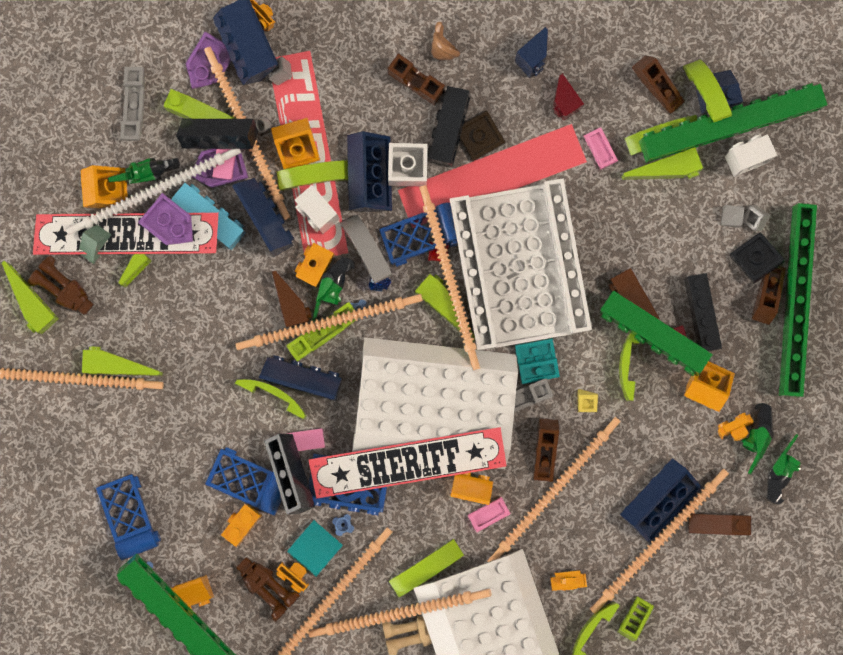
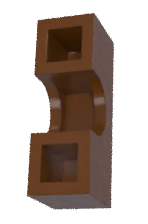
[387,53,445,106]

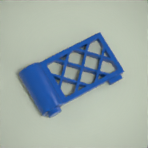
[379,203,458,267]
[205,447,282,515]
[96,474,161,561]

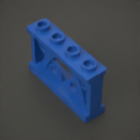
[309,454,387,515]

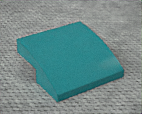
[514,338,560,384]
[287,520,343,577]

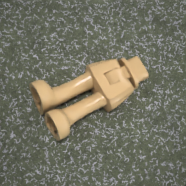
[382,616,432,655]

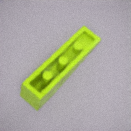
[163,89,236,119]
[621,147,703,180]
[2,261,59,334]
[415,274,475,342]
[82,346,163,376]

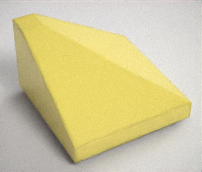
[578,389,598,412]

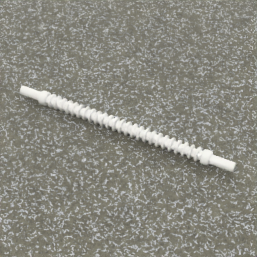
[66,149,241,235]

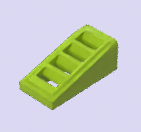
[118,254,151,287]
[617,596,654,642]

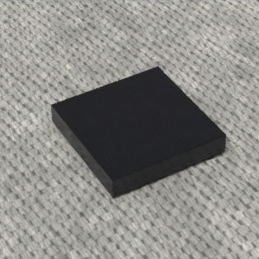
[730,232,785,284]

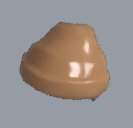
[431,22,460,61]

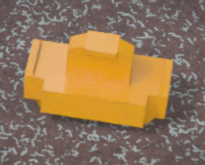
[250,0,275,32]
[718,413,754,441]
[276,562,309,593]
[550,570,587,591]

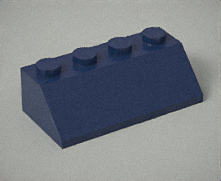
[213,0,278,85]
[347,131,392,212]
[232,178,294,257]
[259,355,343,401]
[620,458,703,544]

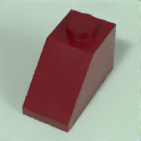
[553,73,584,120]

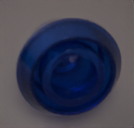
[368,277,392,292]

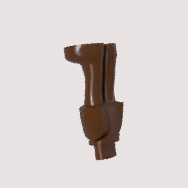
[27,255,94,316]
[236,557,301,622]

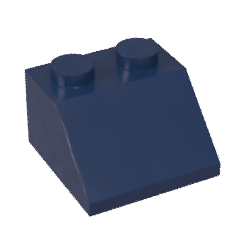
[515,27,548,78]
[695,70,743,114]

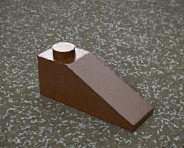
[632,55,685,114]
[751,266,786,325]
[608,268,659,319]
[272,271,312,329]
[533,418,559,482]
[688,514,751,535]

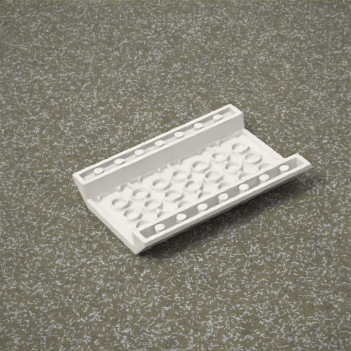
[450,179,592,350]
[352,337,518,469]
[413,549,559,655]

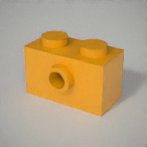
[295,242,335,288]
[221,503,262,547]

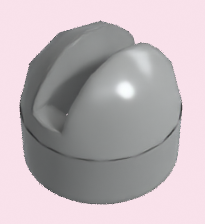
[255,117,272,133]

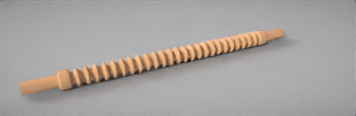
[204,47,291,221]
[419,185,481,371]
[236,294,423,350]
[0,368,164,390]
[487,417,621,562]
[590,469,729,614]
[278,527,393,655]
[309,589,492,638]

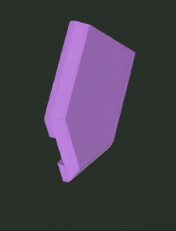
[186,32,231,89]
[192,149,248,188]
[138,193,193,245]

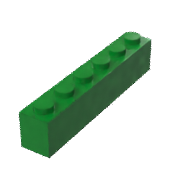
[599,291,713,376]

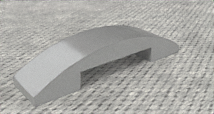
[120,67,145,141]
[340,215,392,284]
[514,379,553,412]

